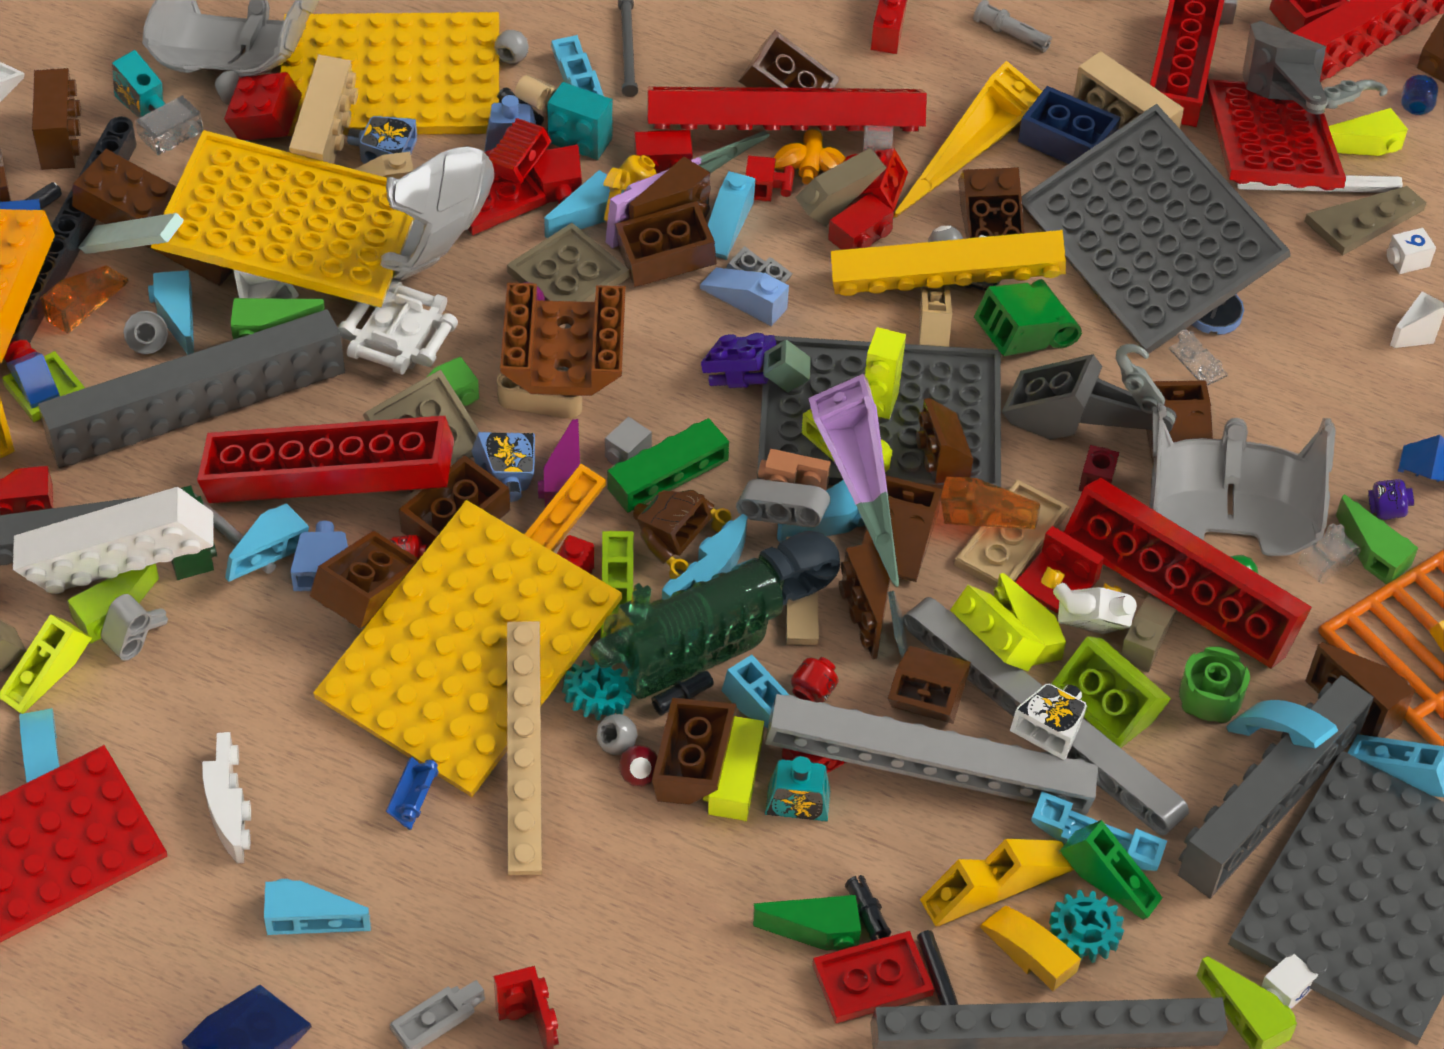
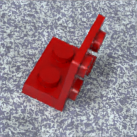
[844,148,908,211]
[1015,526,1104,614]
[493,966,559,1049]

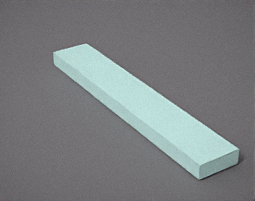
[78,213,184,254]

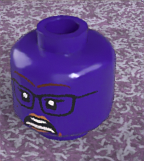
[1368,479,1414,520]

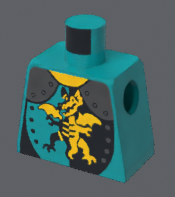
[112,50,169,118]
[765,756,831,821]

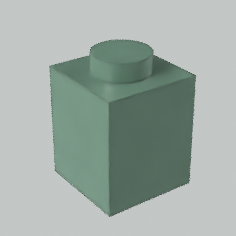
[763,340,810,392]

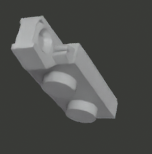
[389,980,485,1049]

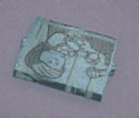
[888,591,908,658]

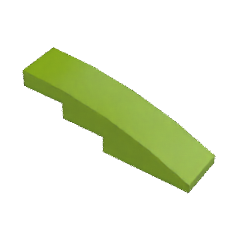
[601,531,634,645]

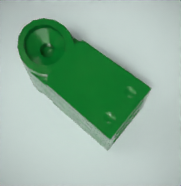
[974,279,1082,356]

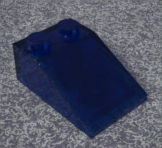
[181,985,312,1049]

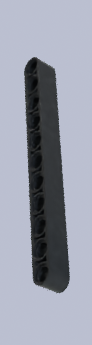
[10,116,137,343]

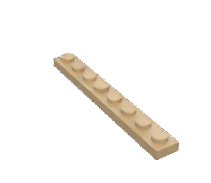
[507,621,542,875]

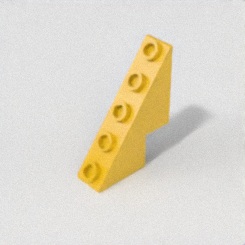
[920,839,1074,926]

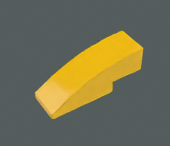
[980,905,1081,991]

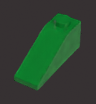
[1060,820,1163,920]
[752,895,861,951]

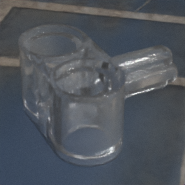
[862,125,893,152]
[1297,523,1361,584]

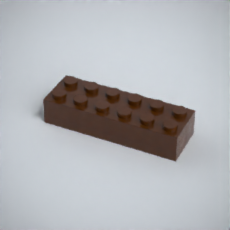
[72,149,233,286]

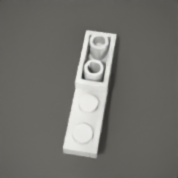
[202,732,251,864]

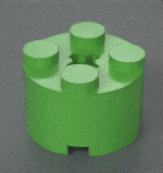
[1179,647,1250,723]

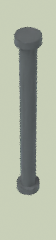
[618,0,638,97]

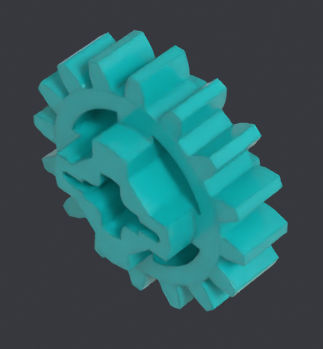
[562,659,634,720]
[1049,890,1124,963]

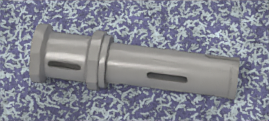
[973,0,1052,52]

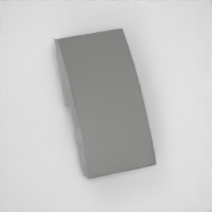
[726,246,793,283]

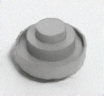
[124,311,168,354]

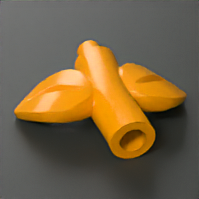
[774,130,845,185]

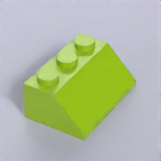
[1051,637,1171,748]

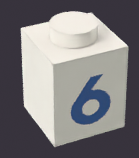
[1387,228,1436,274]
[1261,954,1318,1009]

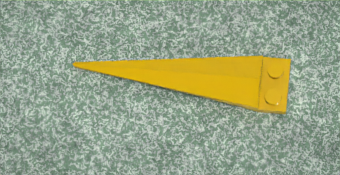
[893,61,1043,218]

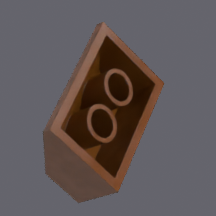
[652,698,737,805]

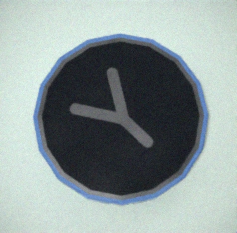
[1192,294,1244,335]

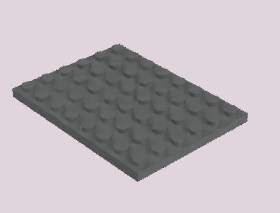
[1022,104,1291,354]
[757,336,1001,496]
[1228,751,1444,1045]

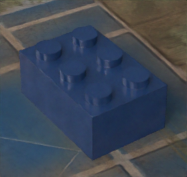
[1018,86,1121,164]

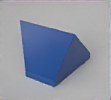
[1398,434,1444,482]

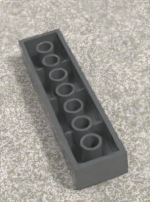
[1178,675,1374,899]

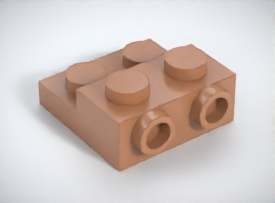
[758,449,831,490]

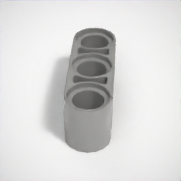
[736,479,830,527]

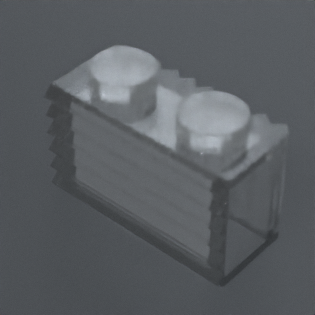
[135,95,203,155]

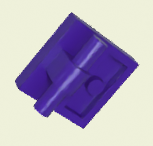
[701,333,776,388]

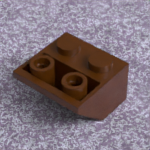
[916,398,973,484]
[888,646,971,724]

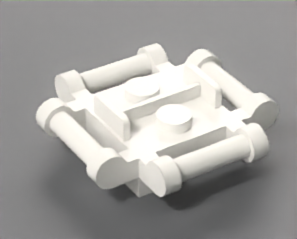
[338,279,458,375]

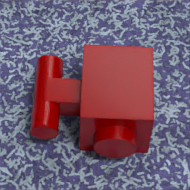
[745,155,795,202]

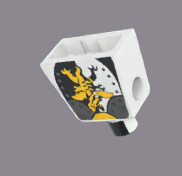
[1010,684,1087,760]

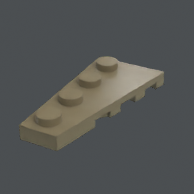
[1304,186,1427,256]

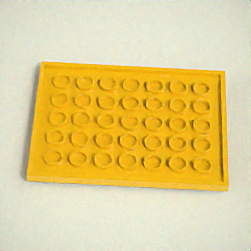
[280,12,500,136]
[151,130,414,308]
[313,500,622,797]

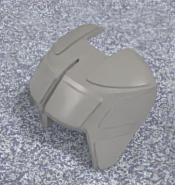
[142,0,319,77]
[381,146,495,281]
[1149,403,1336,556]

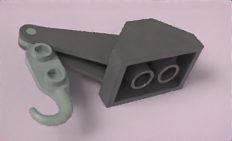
[1242,21,1388,114]
[1002,344,1177,440]

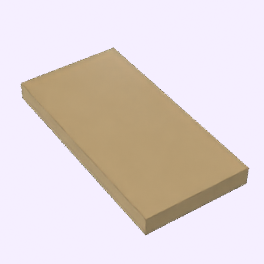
[954,479,1070,587]

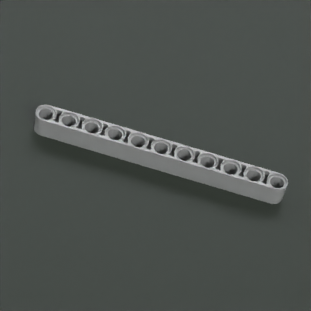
[903,597,1189,835]

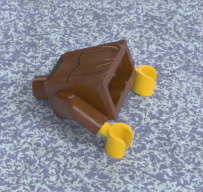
[633,490,731,579]

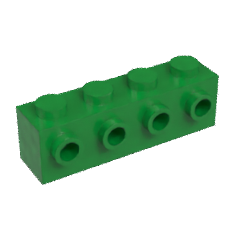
[607,418,729,513]

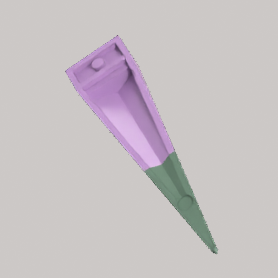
[605,131,770,249]
[808,374,899,587]

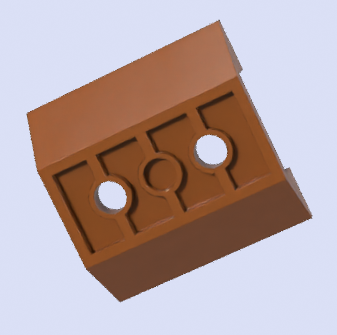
[500,283,626,396]

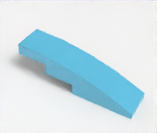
[551,35,604,96]

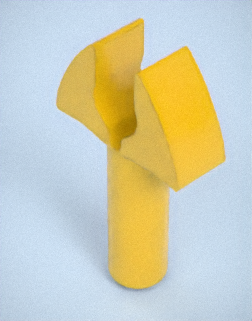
[603,167,630,222]

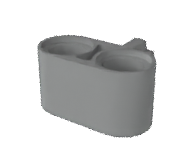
[101,594,168,661]

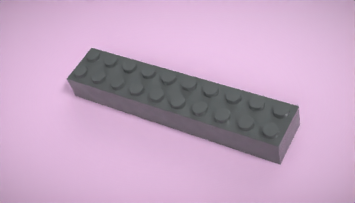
[38,309,345,468]

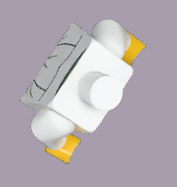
[1041,567,1137,634]

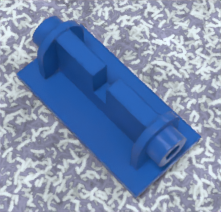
[386,757,439,830]

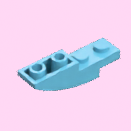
[662,514,747,615]

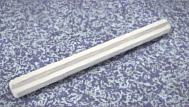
[1237,175,1403,193]

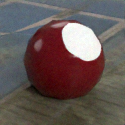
[618,745,658,787]

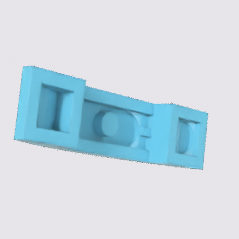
[1226,700,1338,748]
[19,708,60,783]
[1031,791,1167,871]

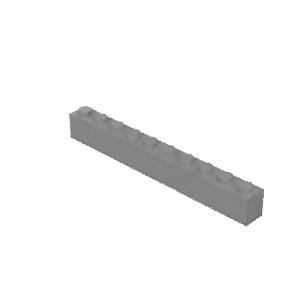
[765,694,1098,815]

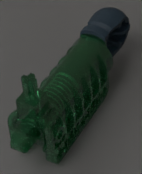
[590,531,840,699]

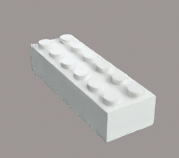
[13,487,213,594]

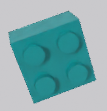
[547,82,613,160]

